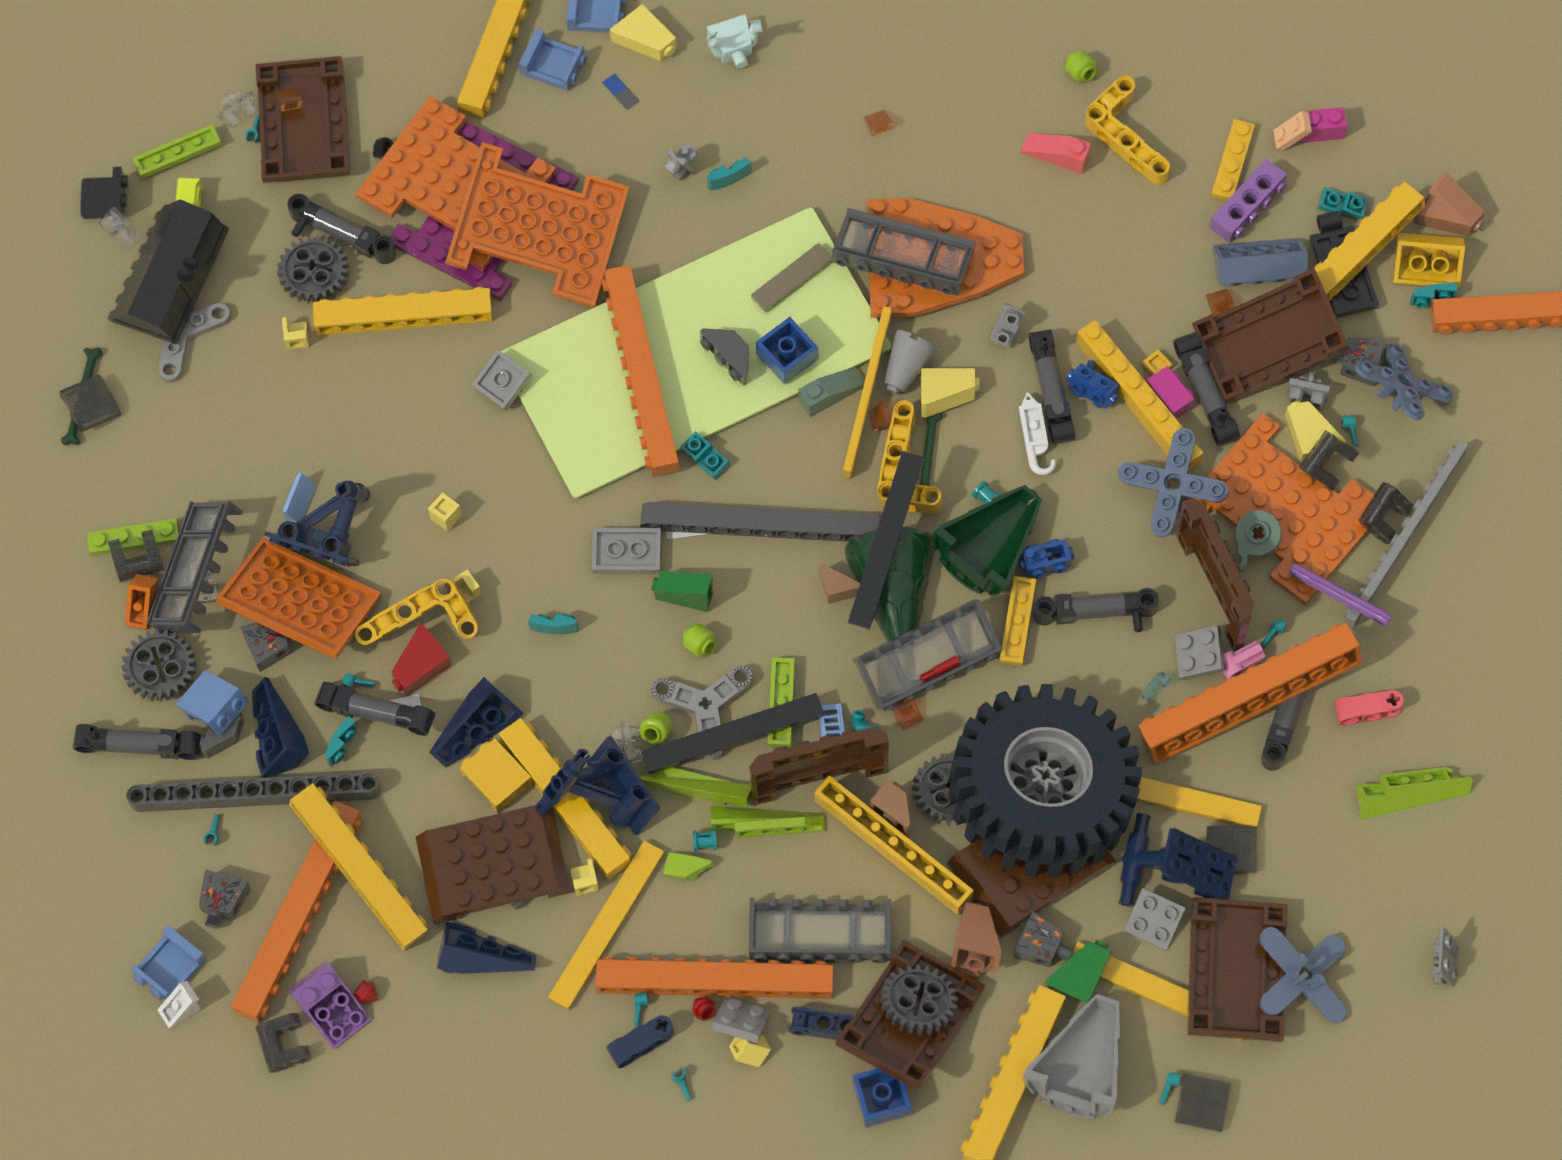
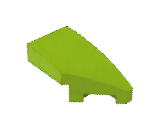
[663,852,714,881]

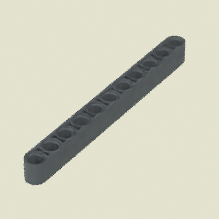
[640,502,882,542]
[126,772,381,812]

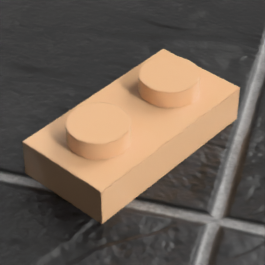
[1273,111,1312,151]

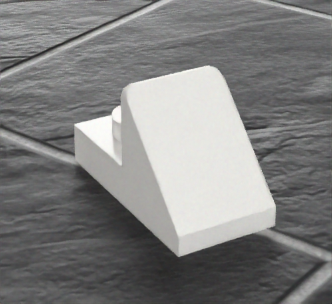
[158,981,200,1029]

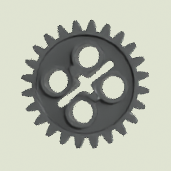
[277,235,349,304]
[121,629,197,702]
[912,753,967,826]
[880,964,958,1036]

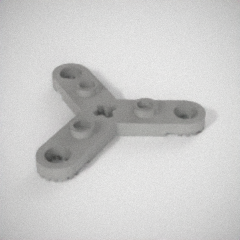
[158,303,231,383]
[651,665,753,760]

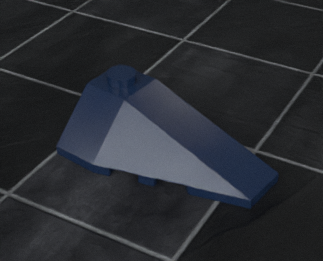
[252,677,309,778]
[429,677,523,767]
[437,921,536,974]

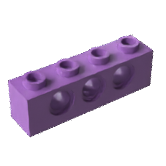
[1209,159,1287,243]

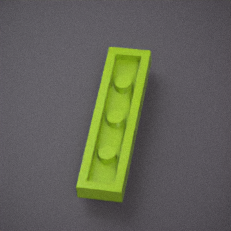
[132,124,222,179]
[87,518,179,556]
[768,658,795,748]

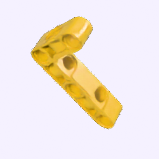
[1085,76,1170,185]
[877,400,944,514]
[355,577,479,645]

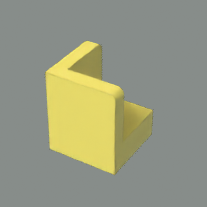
[282,317,309,350]
[428,492,462,532]
[445,569,482,603]
[570,858,599,896]
[729,1035,771,1067]

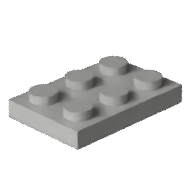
[592,528,661,573]

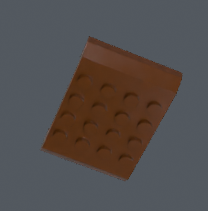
[255,56,350,183]
[1192,268,1349,403]
[1176,498,1254,652]
[749,727,889,806]
[416,805,571,925]
[948,838,1116,939]
[1187,897,1288,1042]
[835,940,985,1091]

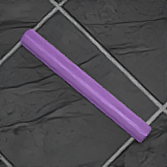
[1290,563,1392,626]

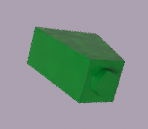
[651,570,714,612]
[1045,939,1112,1003]

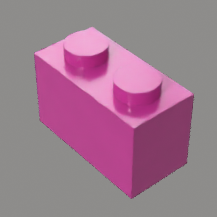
[1300,107,1347,143]
[1146,366,1194,419]

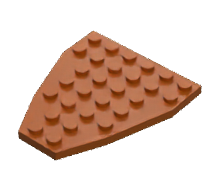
[867,198,1024,318]

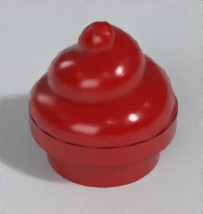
[353,979,378,1003]
[692,997,716,1021]

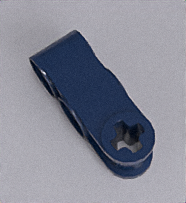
[788,1007,853,1040]
[606,1015,674,1068]

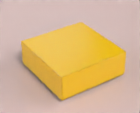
[1141,349,1173,376]

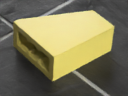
[610,4,677,61]
[921,368,980,418]
[1285,401,1346,463]

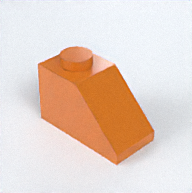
[125,574,159,630]

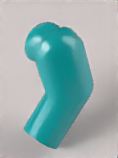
[851,710,880,731]

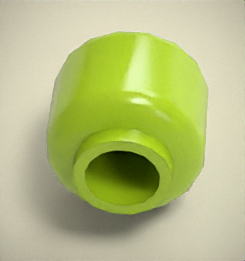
[1065,50,1097,83]
[683,624,717,657]
[639,711,673,745]

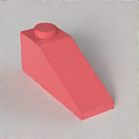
[1021,133,1091,173]

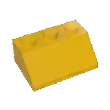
[1393,233,1465,288]

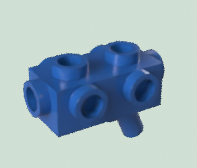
[1066,360,1119,409]
[1018,539,1074,579]

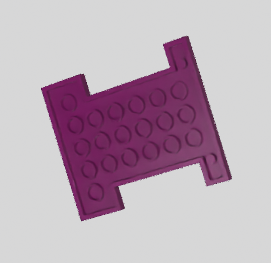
[390,121,579,301]

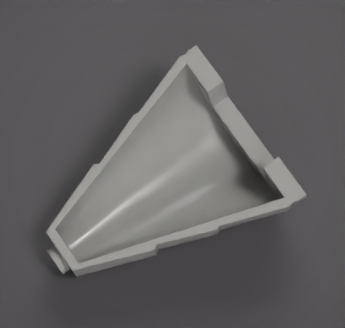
[1023,994,1120,1119]

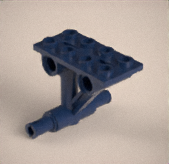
[264,480,370,567]
[535,736,660,835]
[1118,813,1237,907]

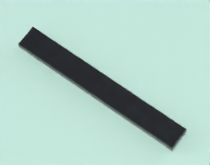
[848,451,924,630]
[642,693,824,775]

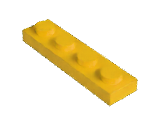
[1211,119,1255,201]
[1000,576,1036,666]

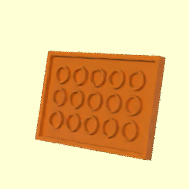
[216,537,381,659]

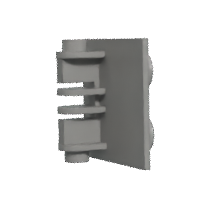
[1124,888,1185,950]
[1432,927,1459,987]

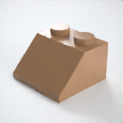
[870,779,910,839]

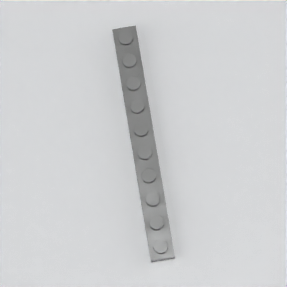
[1344,440,1468,630]

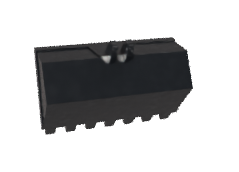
[107,199,230,344]

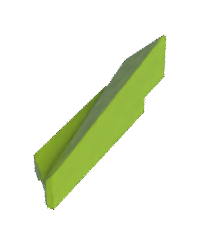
[639,767,751,808]
[1356,767,1473,819]
[710,806,825,838]

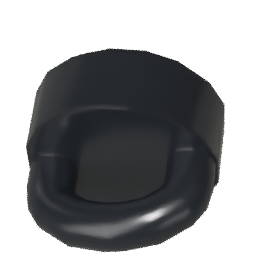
[372,137,394,159]

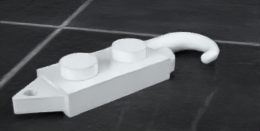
[1018,392,1056,475]

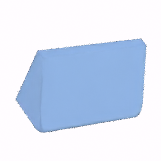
[282,473,316,522]

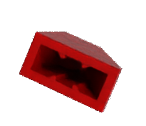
[391,623,451,696]

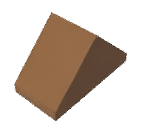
[820,564,860,604]

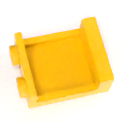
[460,738,533,814]

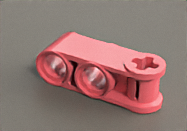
[1334,690,1404,726]

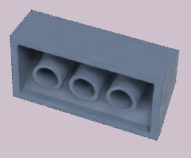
[1213,238,1308,286]

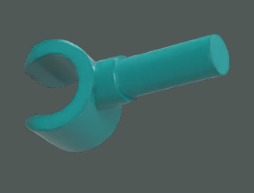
[245,115,260,143]
[1342,415,1359,446]
[1261,619,1286,647]
[341,673,375,688]
[203,815,220,846]
[633,993,648,1026]
[671,1067,692,1101]
[1159,1072,1180,1104]

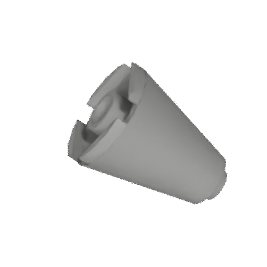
[884,330,936,395]

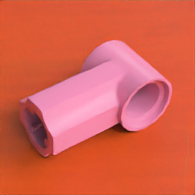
[1223,641,1266,679]

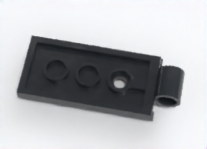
[1309,211,1379,318]

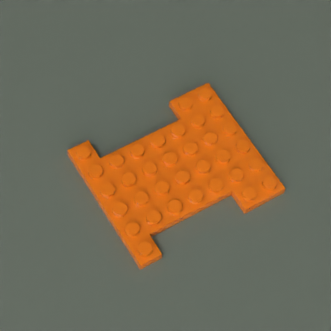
[356,96,556,271]
[445,142,629,308]
[1179,413,1389,605]

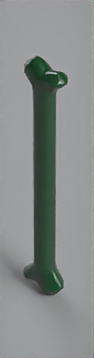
[61,347,103,445]
[920,413,943,486]

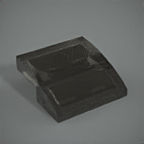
[59,374,121,432]
[1207,825,1257,875]
[1175,1073,1231,1132]

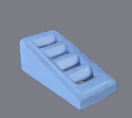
[819,703,844,737]

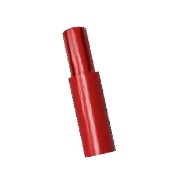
[920,655,960,682]

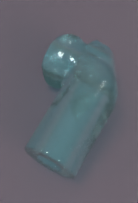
[1141,672,1171,702]

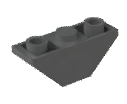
[700,328,750,386]
[200,713,244,758]

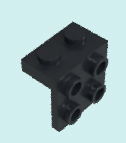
[80,167,128,219]

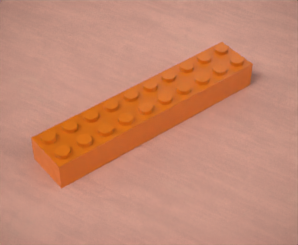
[1138,623,1362,765]

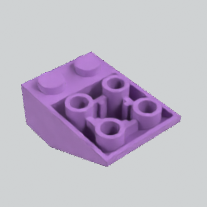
[287,961,371,1049]

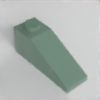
[798,367,865,418]

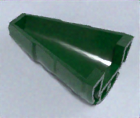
[932,485,1042,596]
[845,527,935,649]

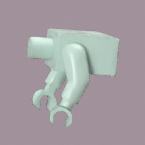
[707,14,763,69]

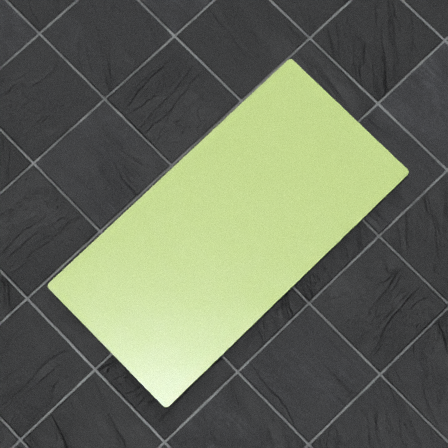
[501,208,892,499]

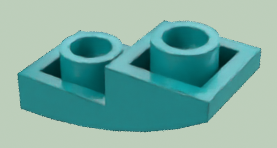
[707,157,752,190]
[1317,187,1368,219]
[1409,283,1458,308]
[680,431,730,480]
[528,613,579,634]
[325,716,358,767]

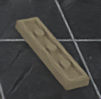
[751,243,832,313]

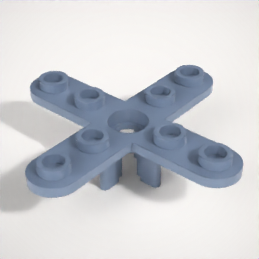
[1355,344,1453,420]
[1118,428,1229,537]
[1259,927,1346,1023]

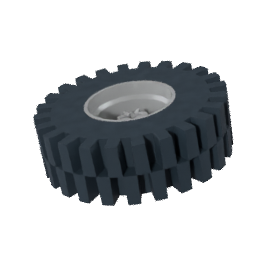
[948,684,1142,877]

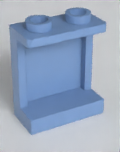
[566,0,626,33]
[519,29,587,91]
[176,670,249,735]
[131,925,206,1000]

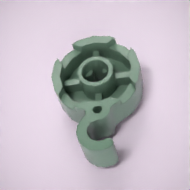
[1235,511,1282,573]

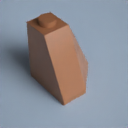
[1413,171,1485,237]
[951,902,1002,978]

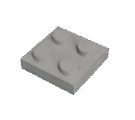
[472,349,533,411]
[1175,626,1225,681]
[712,997,770,1043]

